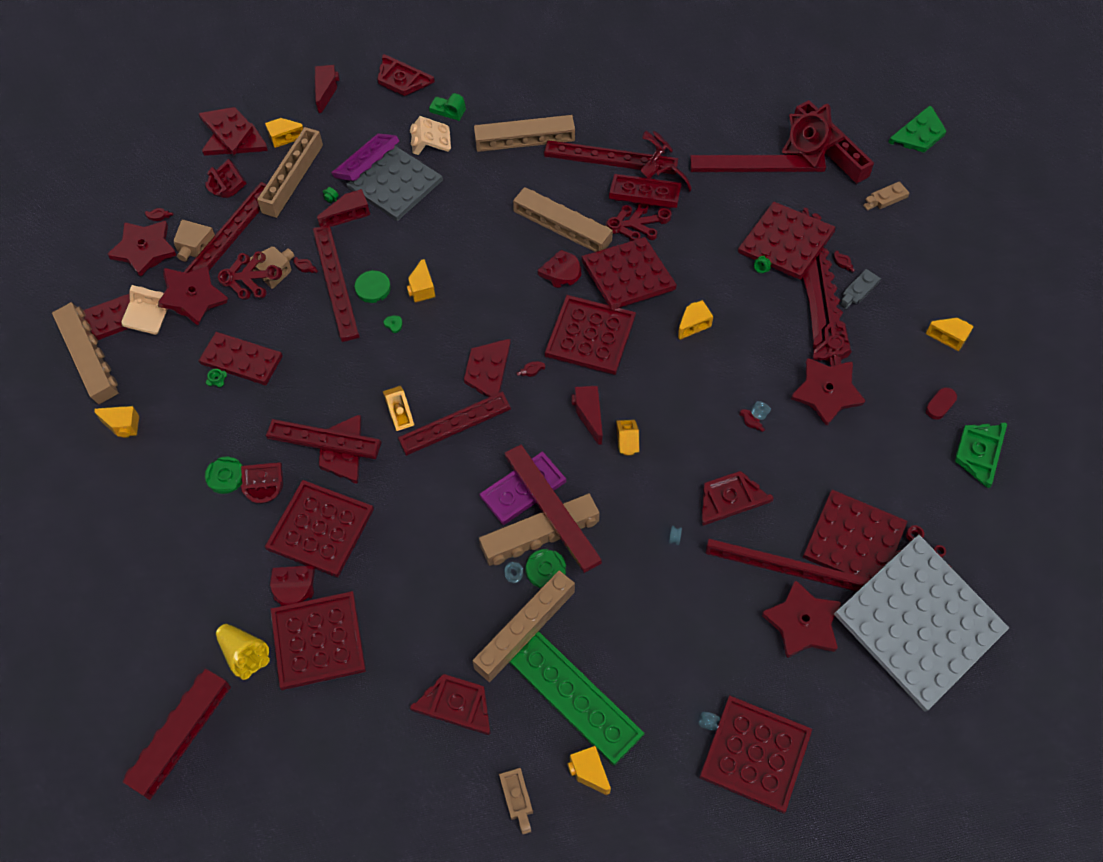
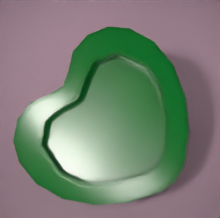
[384,316,402,333]

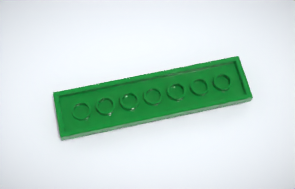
[509,631,645,766]

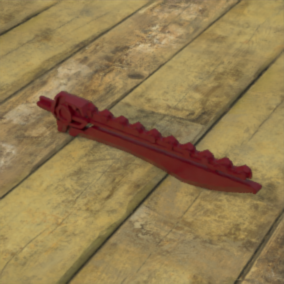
[802,208,852,366]

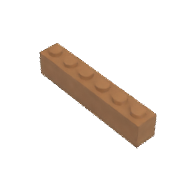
[474,115,575,152]
[257,127,323,218]
[513,187,613,252]
[52,302,119,404]
[479,493,600,566]
[473,571,575,683]

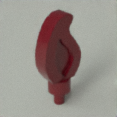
[145,208,173,221]
[834,250,855,272]
[294,257,318,273]
[516,361,546,377]
[739,409,765,432]

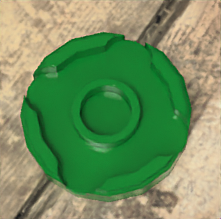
[355,271,391,303]
[205,457,242,494]
[526,549,566,588]

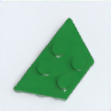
[888,106,946,152]
[955,423,1007,488]

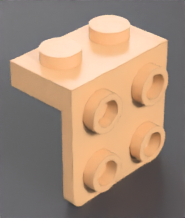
[410,116,451,155]
[122,285,168,335]

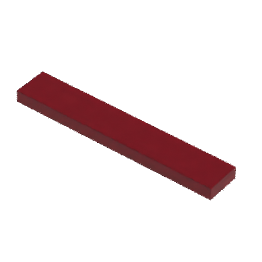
[398,391,511,456]
[266,419,382,459]

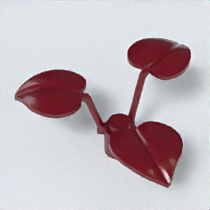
[640,131,691,192]

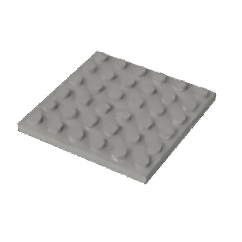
[834,535,1009,712]

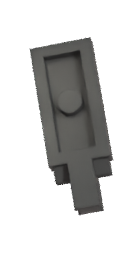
[840,269,881,309]

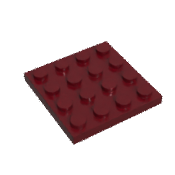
[738,202,836,280]
[582,237,677,310]
[545,295,636,375]
[265,480,374,577]
[803,490,907,579]
[271,591,366,690]
[700,695,812,814]

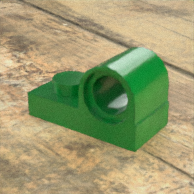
[429,93,466,121]

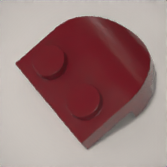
[205,159,247,198]
[537,250,581,288]
[241,462,283,503]
[270,565,315,606]

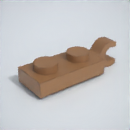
[863,181,909,210]
[499,768,533,834]

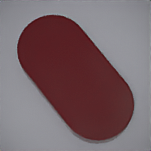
[926,388,957,419]

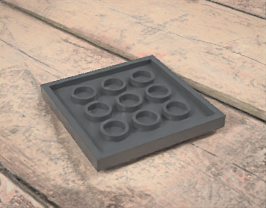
[347,146,443,221]

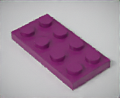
[331,134,399,181]
[480,451,566,525]

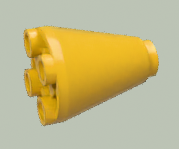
[216,624,270,680]

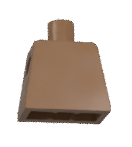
[174,220,215,261]
[250,247,295,289]

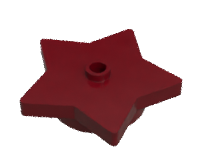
[782,104,846,168]
[108,221,176,276]
[158,267,228,325]
[791,358,865,425]
[762,581,841,658]

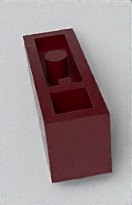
[315,65,340,113]
[317,189,370,227]
[572,386,603,445]

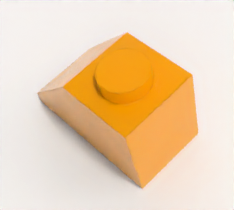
[265,118,303,148]
[407,259,435,302]
[678,300,713,340]
[926,318,974,352]
[383,386,414,431]
[94,406,139,437]
[616,420,639,455]
[567,746,611,795]

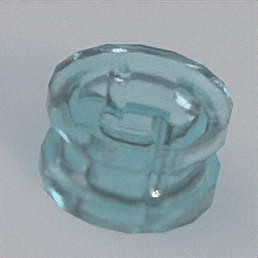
[751,401,771,420]
[669,526,682,545]
[505,562,523,583]
[698,712,720,730]

